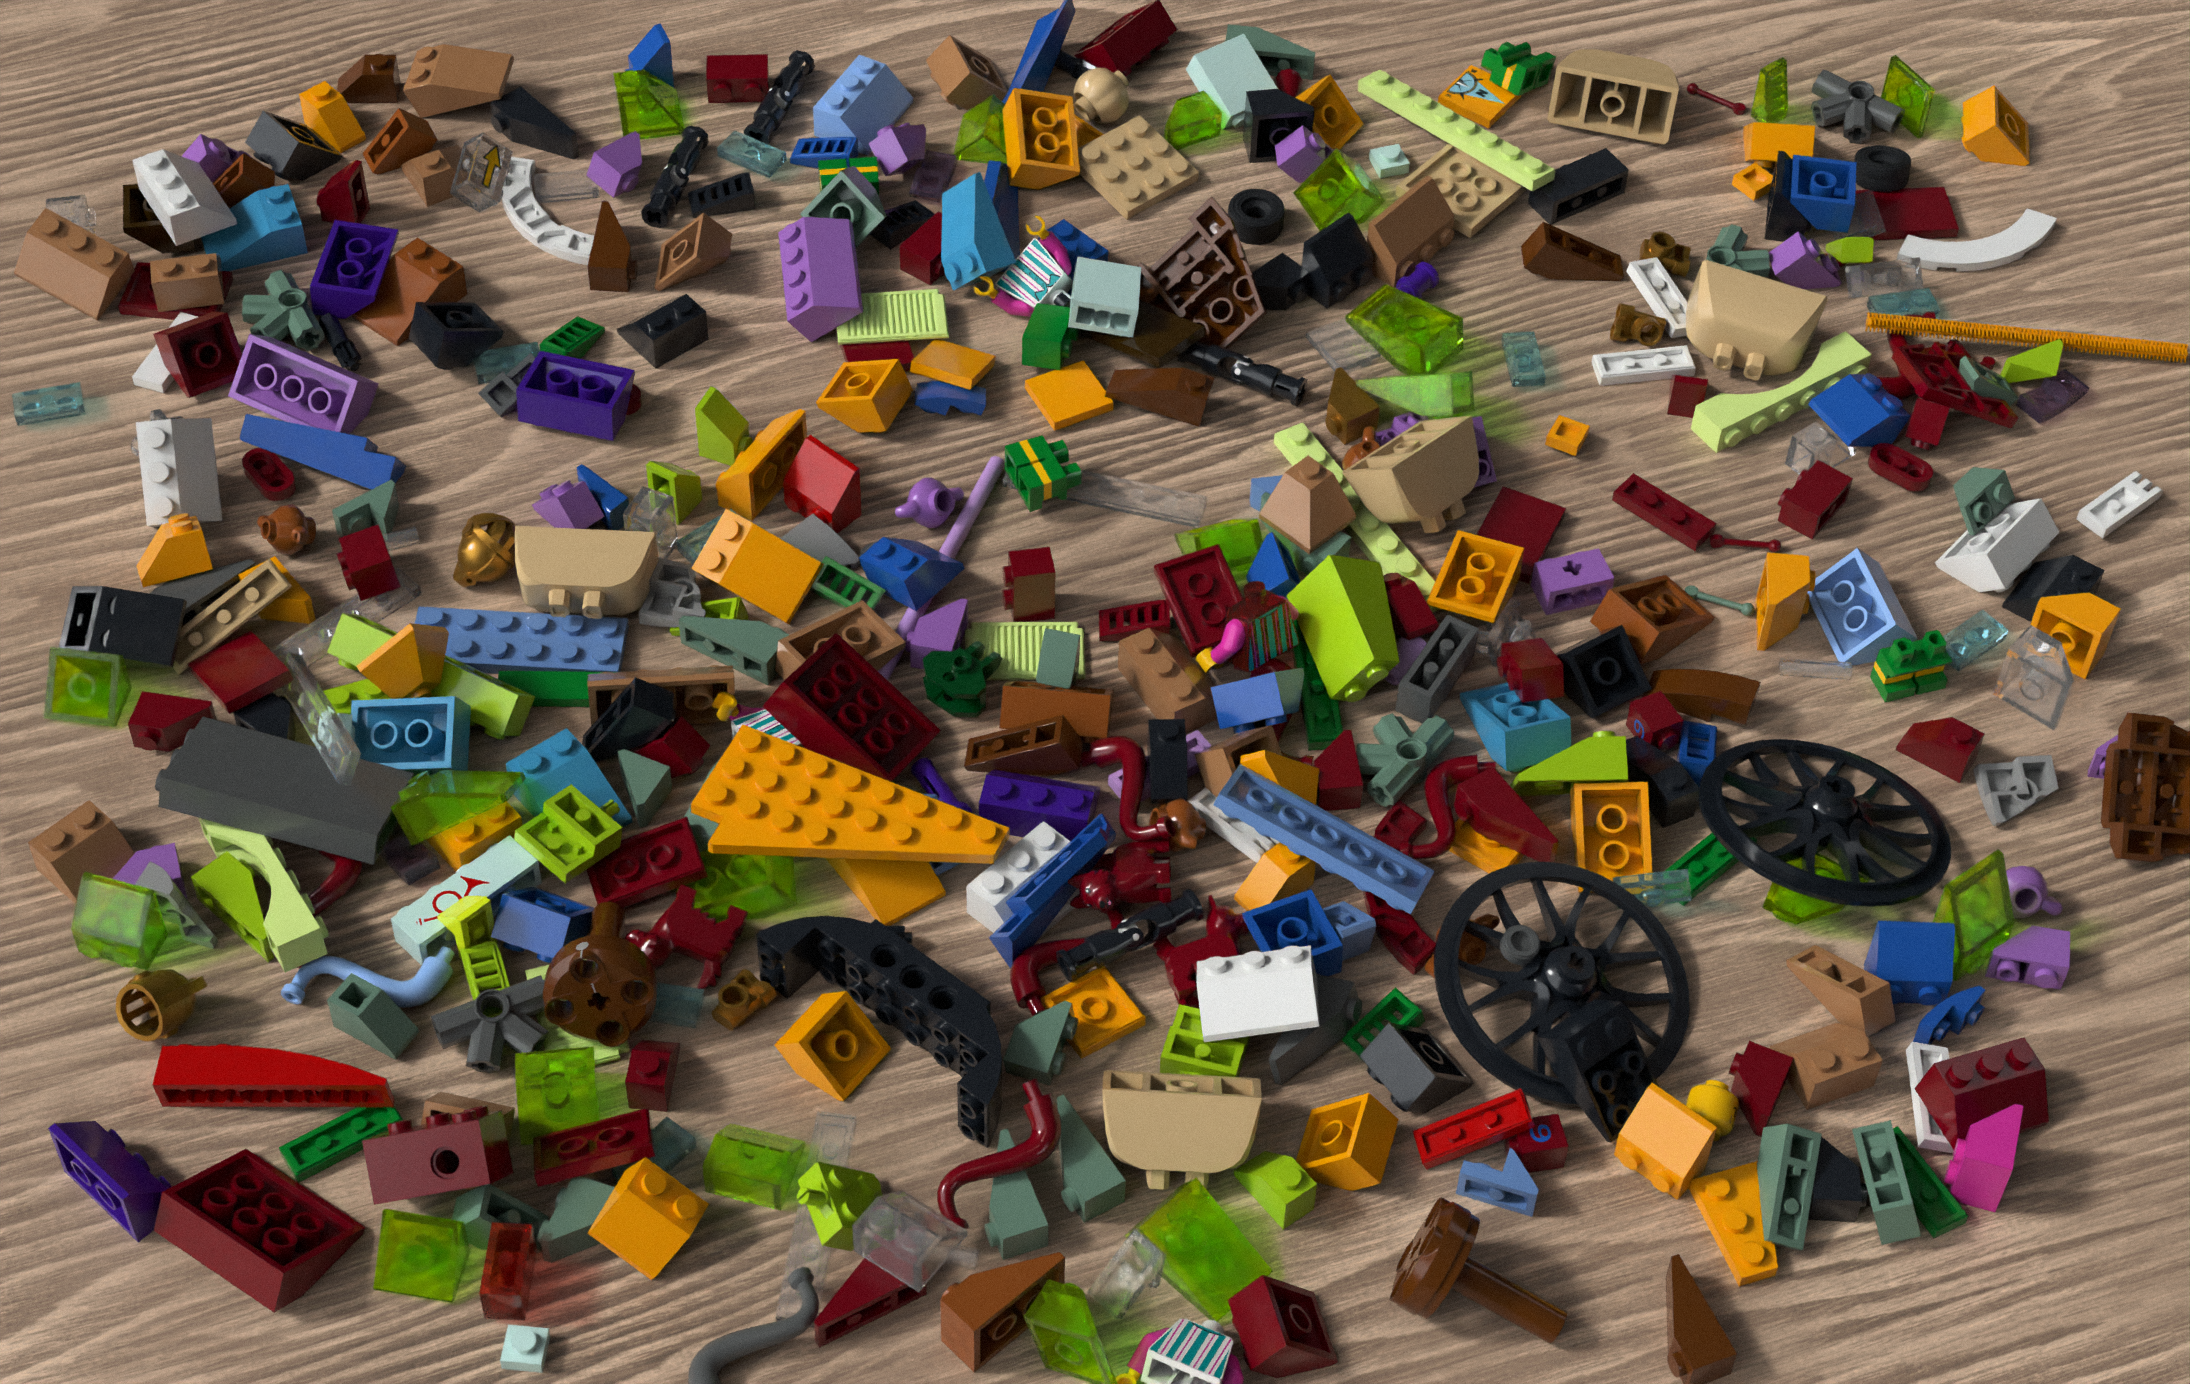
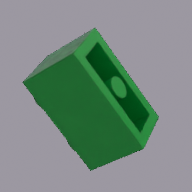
[1022,303,1079,370]

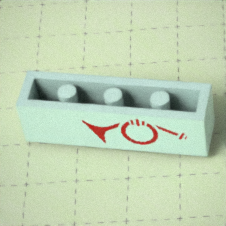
[391,835,542,965]

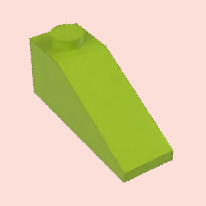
[191,851,274,962]

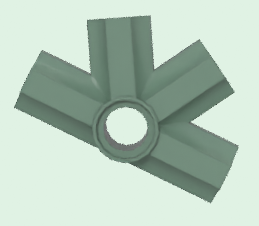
[1691,224,1770,291]
[242,269,325,351]
[1356,713,1454,807]

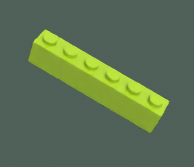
[327,613,535,740]

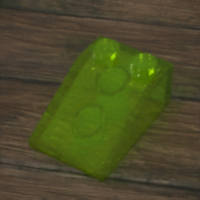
[1345,284,1463,382]
[1356,371,1475,419]
[390,770,526,846]
[676,849,797,923]
[1933,849,2015,981]
[1125,1177,1273,1322]

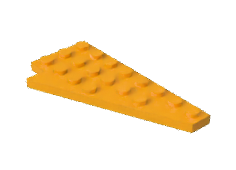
[691,725,1010,864]

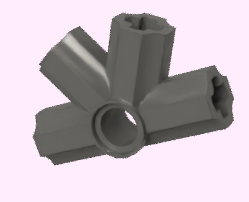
[1811,69,1905,144]
[431,975,549,1073]

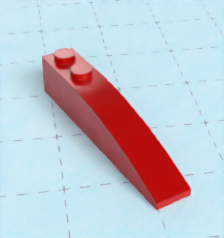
[152,1044,395,1107]

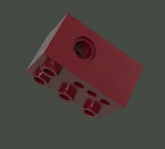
[362,1105,514,1205]

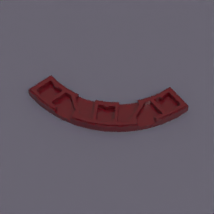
[1363,800,1436,975]

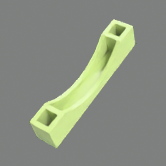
[1691,331,1872,453]
[199,818,329,973]

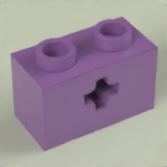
[1531,548,1614,615]

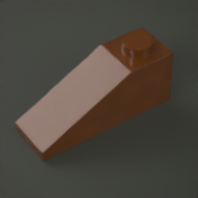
[587,201,638,292]
[1521,222,1624,281]
[1105,368,1215,427]
[964,715,1083,777]
[1666,1254,1737,1384]

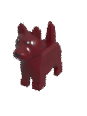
[1068,838,1171,912]
[624,884,748,992]
[1153,895,1250,1008]

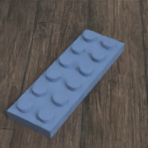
[415,607,629,674]
[1213,764,1435,914]

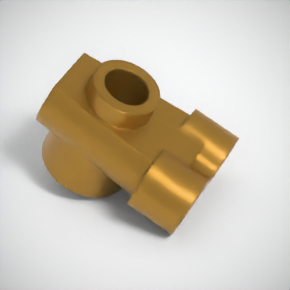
[1639,232,1691,277]
[1610,303,1666,346]
[711,969,777,1031]

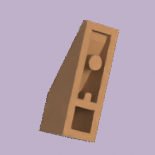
[1786,945,1896,1037]

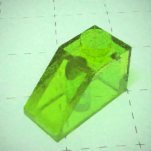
[1164,91,1222,150]

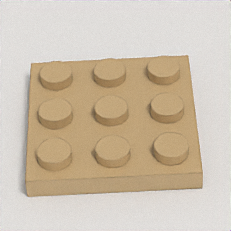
[1078,115,1199,220]
[1396,143,1527,238]

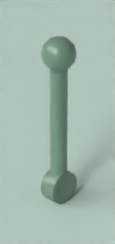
[1685,585,1755,616]

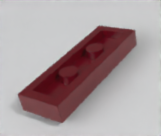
[1612,473,1717,551]

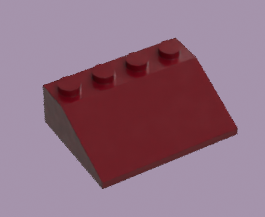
[762,633,941,782]
[154,1149,365,1313]

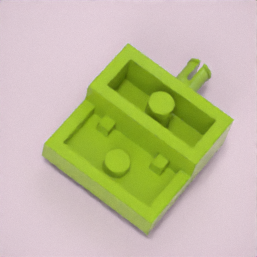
[514,784,622,884]
[1160,1004,1251,1077]
[797,1161,900,1251]

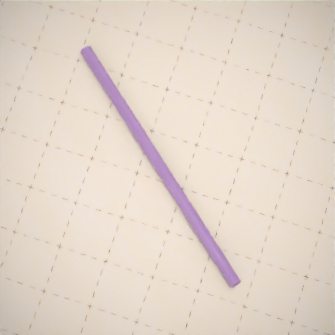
[878,456,1005,680]

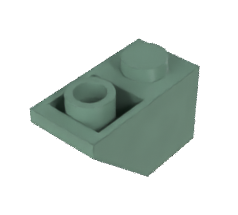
[1953,467,2015,536]
[327,973,419,1060]
[1003,1001,1078,1086]
[538,1176,615,1263]

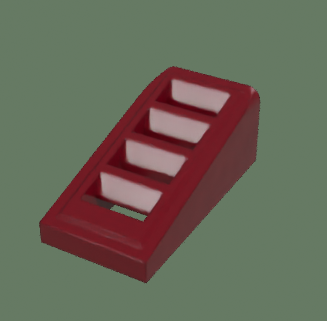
[1099,600,1170,641]

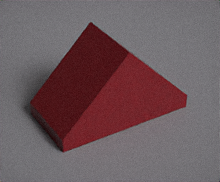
[1667,375,1708,418]

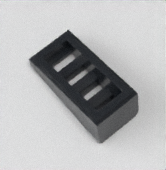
[688,172,755,218]
[870,200,935,250]

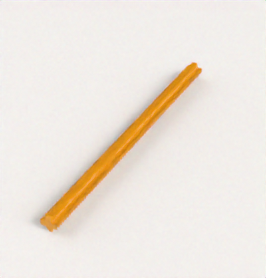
[1865,312,2188,363]

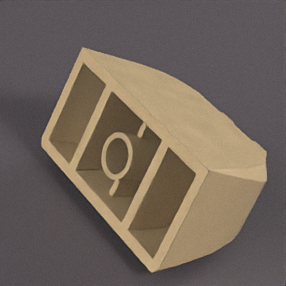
[1547,49,1679,145]
[1686,260,1828,381]
[1342,416,1479,533]
[515,526,659,619]
[1102,1070,1262,1192]

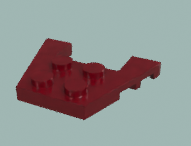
[1891,339,2019,428]

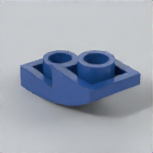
[915,381,986,416]
[1913,986,1986,1045]

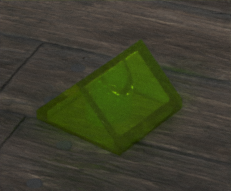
[953,94,1007,164]
[44,647,132,727]
[373,1209,471,1303]

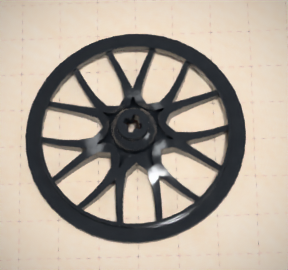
[1698,739,1952,907]
[1434,862,1690,1107]

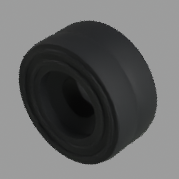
[1854,145,1911,192]
[1228,189,1285,245]

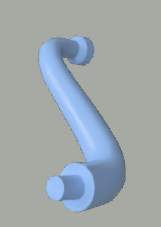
[281,946,455,1008]

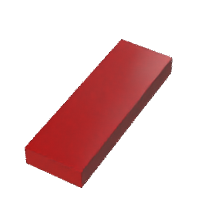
[1413,1088,1536,1170]

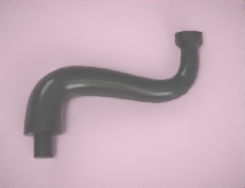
[688,1267,819,1384]

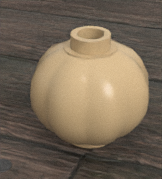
[1074,68,1129,124]

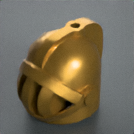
[453,513,516,587]
[115,969,208,1042]

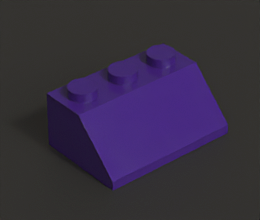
[310,220,399,319]
[516,351,635,441]
[979,770,1100,841]
[48,1121,172,1242]

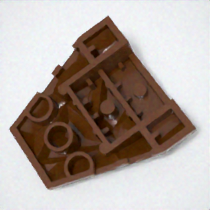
[1137,197,1267,349]
[2101,713,2190,862]

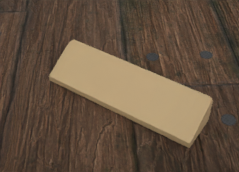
[173,559,292,675]

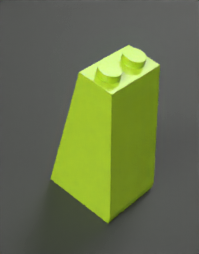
[1287,554,1400,702]

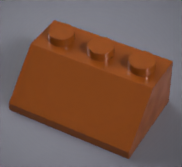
[999,680,1114,743]

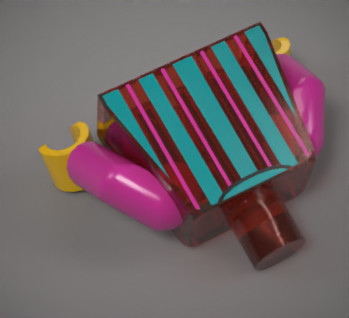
[1196,581,1299,673]

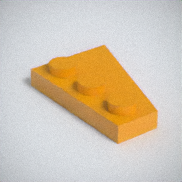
[1689,1161,1778,1287]

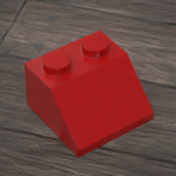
[783,435,862,534]

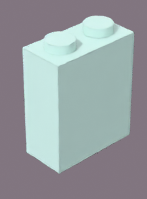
[1186,34,1278,130]
[1068,257,1141,338]

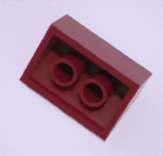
[1073,0,1178,77]
[1914,1037,2049,1150]

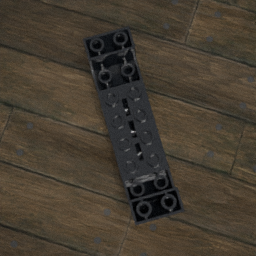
[756,916,1002,1148]

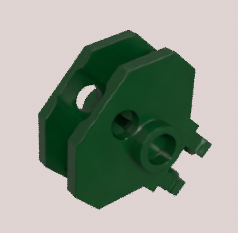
[922,641,1003,717]

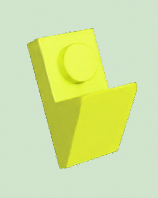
[437,896,498,959]

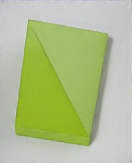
[2000,339,2064,383]

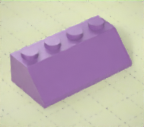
[778,217,863,342]
[228,334,379,434]

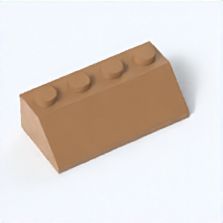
[587,665,735,726]

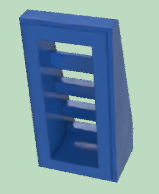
[790,137,858,168]
[576,464,631,530]
[1677,721,1717,787]

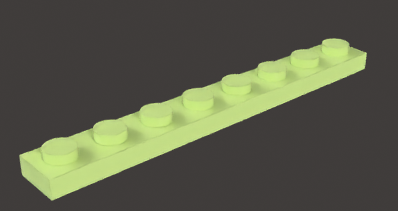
[1358,70,1555,191]
[1274,422,1440,613]

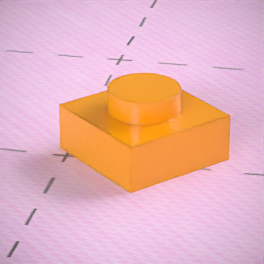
[1732,163,1773,201]
[1545,415,1590,456]

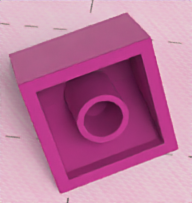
[1944,1104,2023,1212]

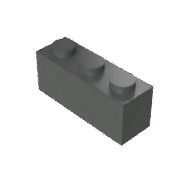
[1395,615,1479,723]

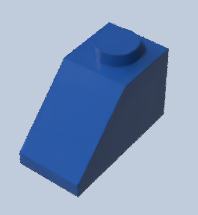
[625,23,675,98]
[1246,532,1301,612]

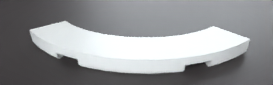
[499,156,594,265]
[1896,208,2057,272]

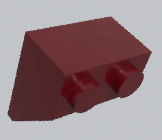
[153,312,242,398]
[1228,1275,1338,1378]

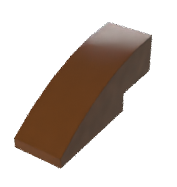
[1643,669,1761,725]

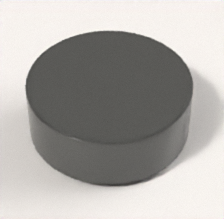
[1500,925,1540,965]

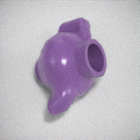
[895,478,964,528]
[1979,866,2063,919]

